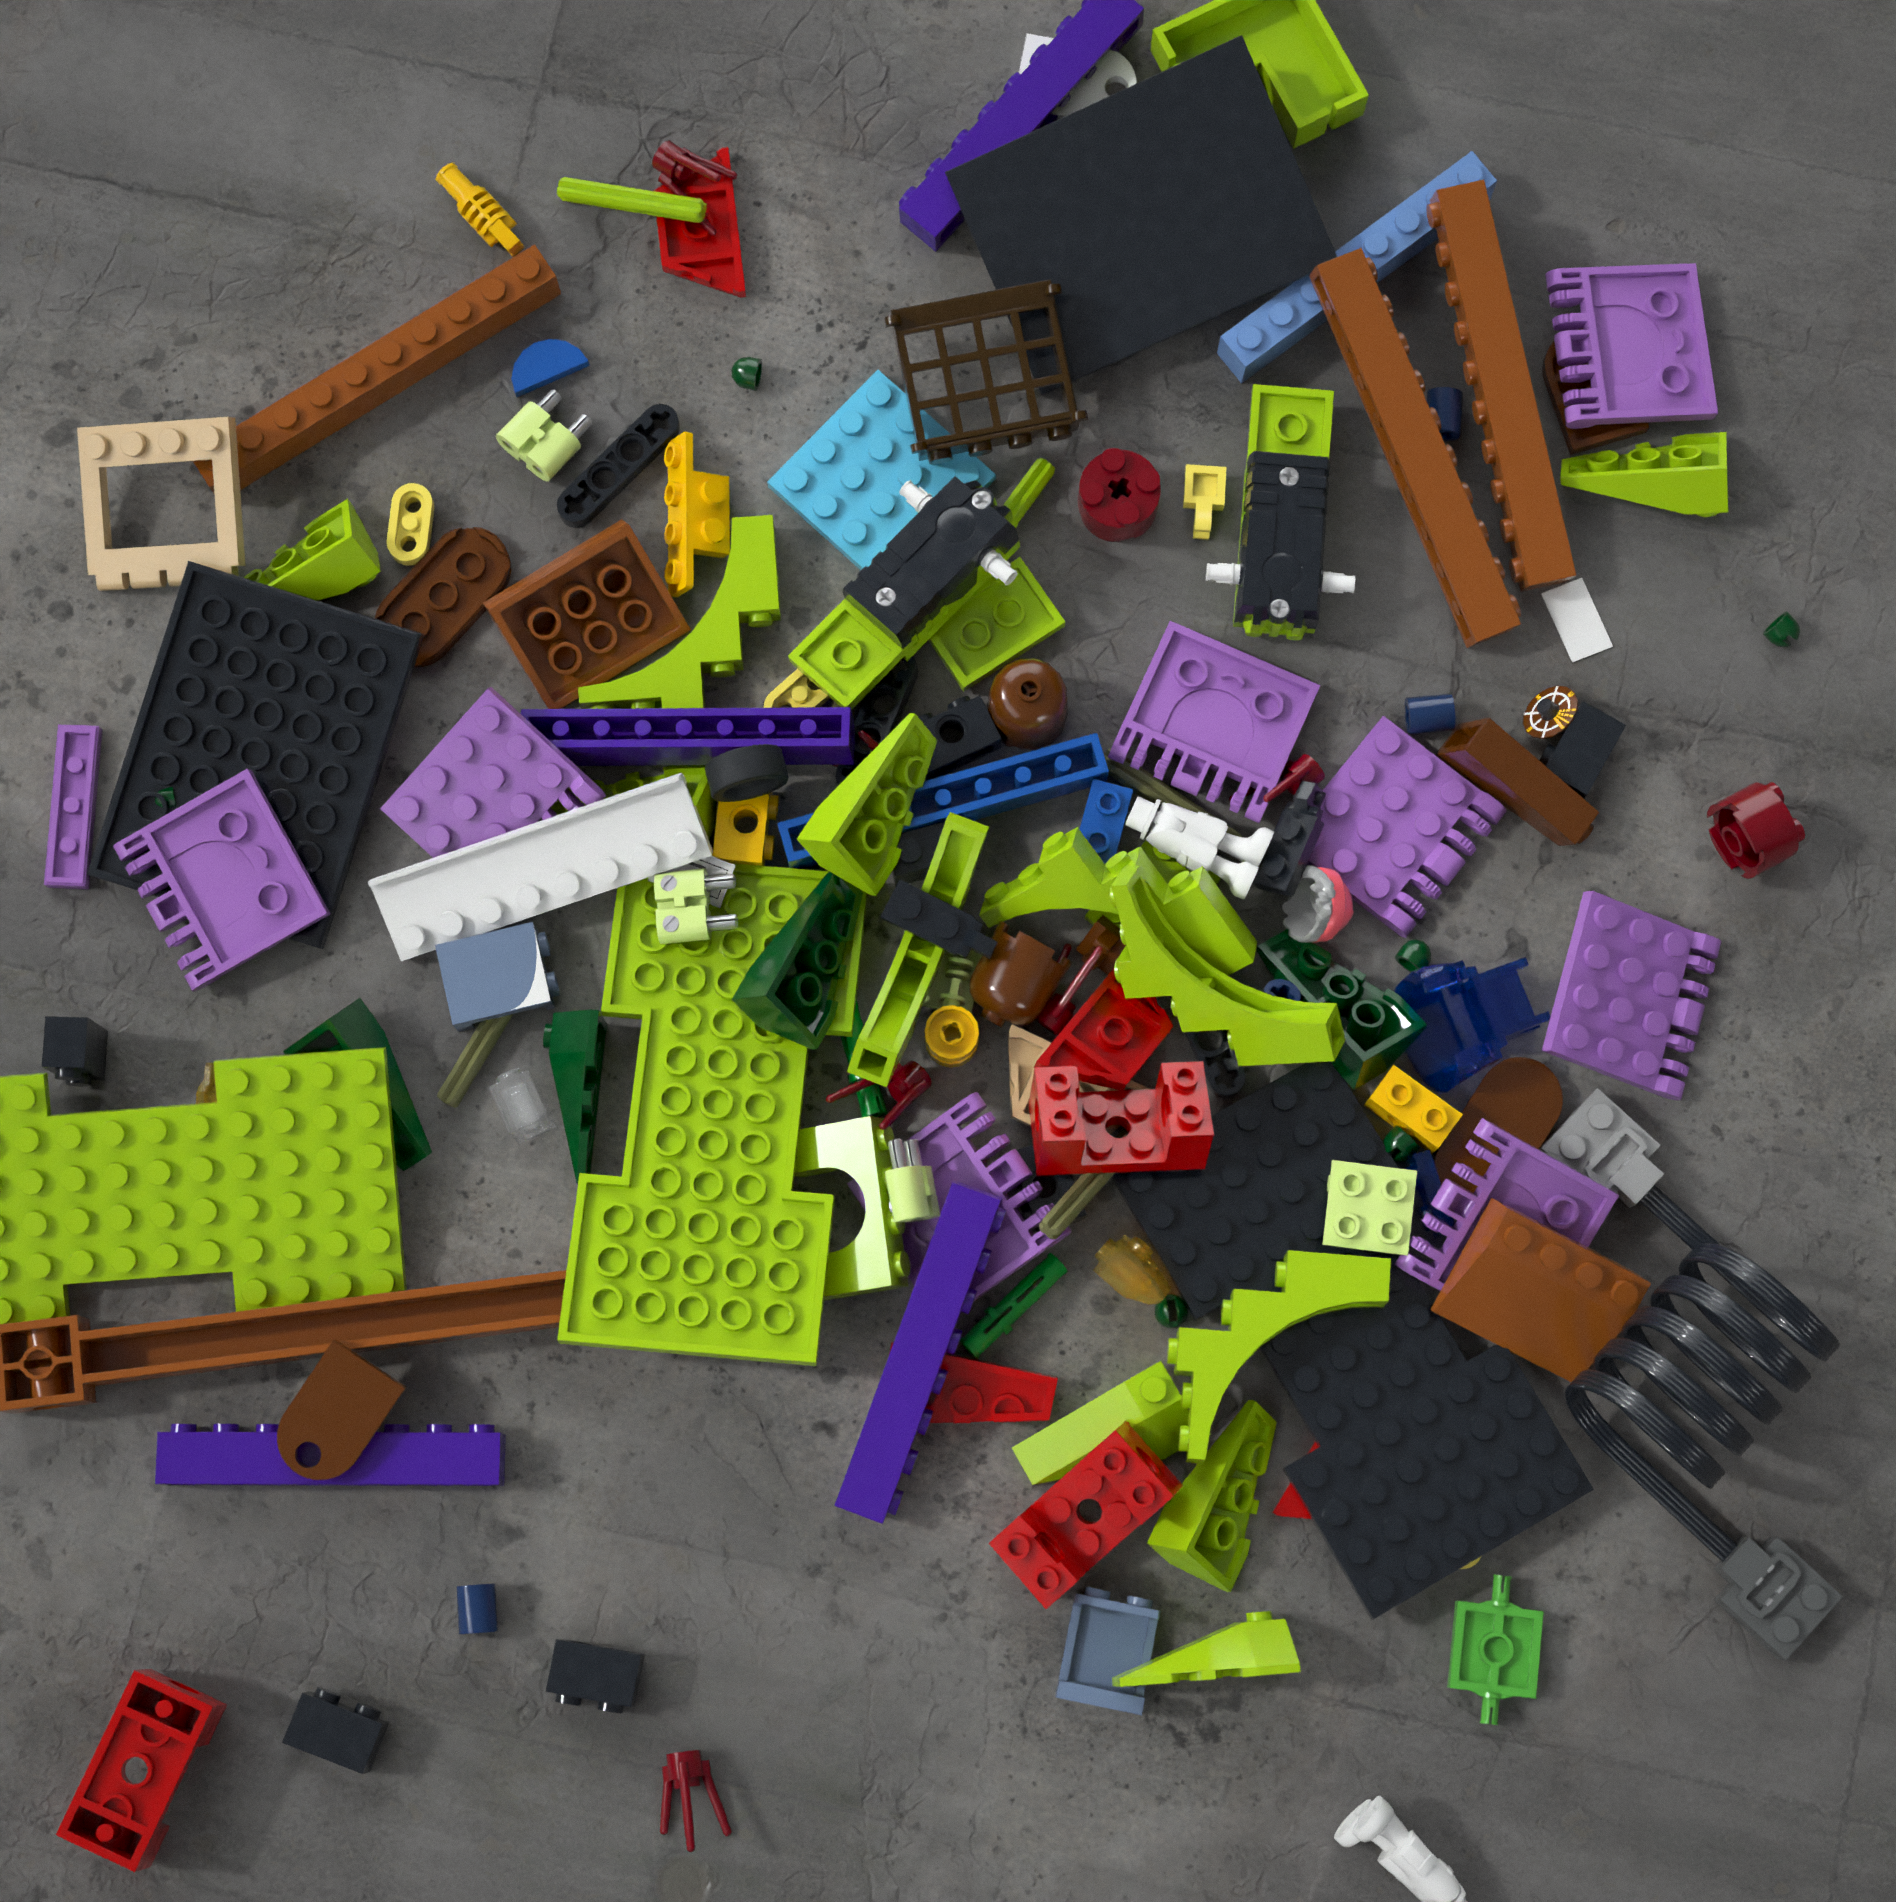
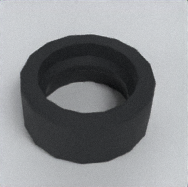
[705,744,789,802]

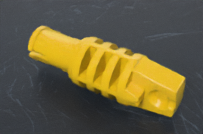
[436,162,524,257]

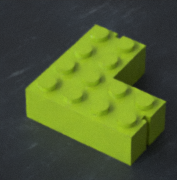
[1150,0,1369,149]

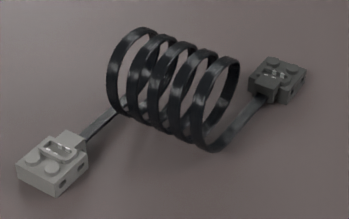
[1539,1088,1843,1661]

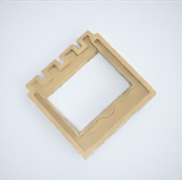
[77,417,246,591]

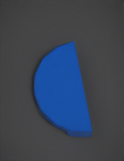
[511,339,590,398]

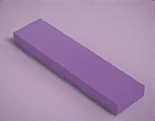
[44,724,102,889]

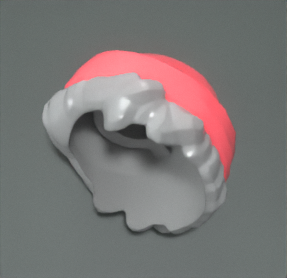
[1282,865,1354,943]

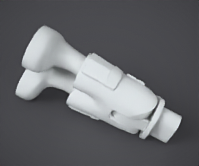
[1125,796,1274,900]
[1334,1796,1468,1902]

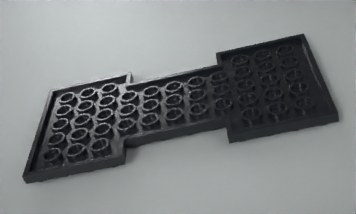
[1111,1061,1594,1620]

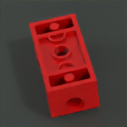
[1029,1061,1214,1176]
[988,1421,1183,1609]
[56,1669,227,1872]

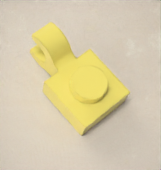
[1183,464,1226,540]

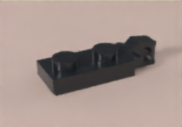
[1252,781,1326,897]
[881,880,998,959]

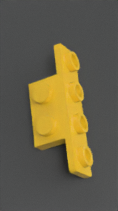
[664,432,730,597]

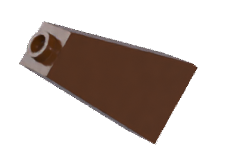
[1435,718,1599,846]

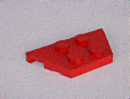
[653,147,746,298]
[1033,968,1174,1091]

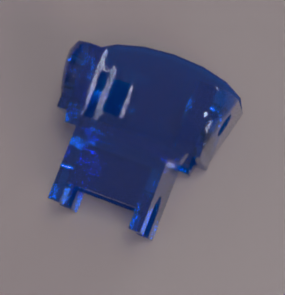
[1394,957,1551,1093]

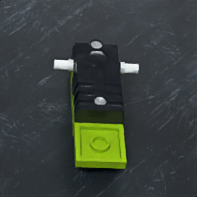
[1206,384,1355,641]
[788,476,1020,710]

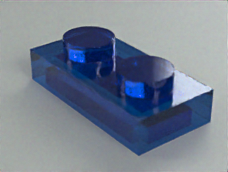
[1405,1150,1455,1239]

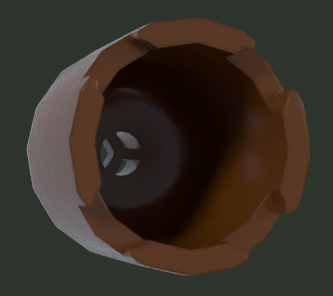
[987,658,1068,751]
[969,921,1073,1028]

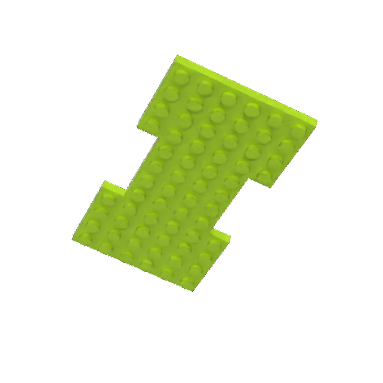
[557,863,868,1366]
[0,1047,407,1324]

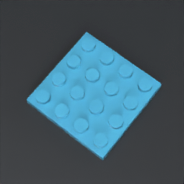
[767,370,996,570]

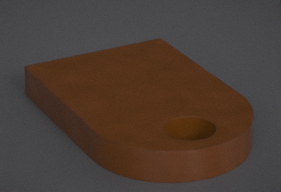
[1542,328,1649,455]
[277,1339,406,1480]

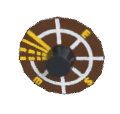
[1523,686,1578,739]

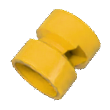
[924,1005,979,1068]

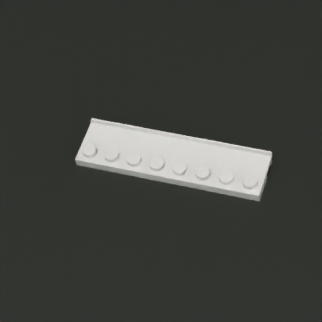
[368,773,713,961]

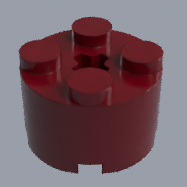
[1078,448,1161,542]
[1707,782,1805,879]

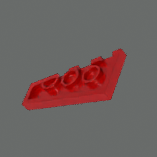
[888,1341,1058,1424]

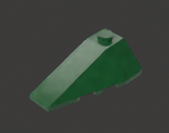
[732,871,863,1049]
[1256,929,1427,1090]
[283,998,432,1172]
[543,1009,607,1184]

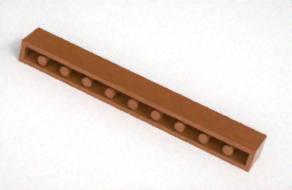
[1426,179,1576,592]
[193,244,561,495]
[1309,248,1521,648]

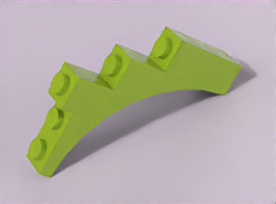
[578,515,781,709]
[847,812,989,1087]
[979,827,1257,975]
[1110,865,1345,1066]
[1167,1250,1391,1464]

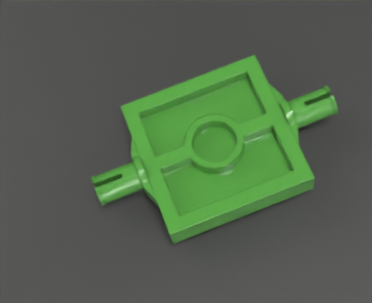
[1447,1574,1544,1725]

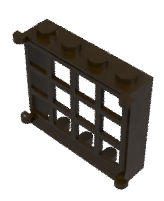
[884,279,1088,464]

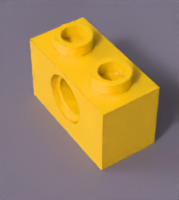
[712,792,779,866]
[1364,1065,1463,1154]

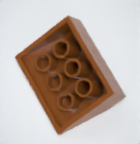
[483,519,691,709]
[1430,1198,1651,1382]

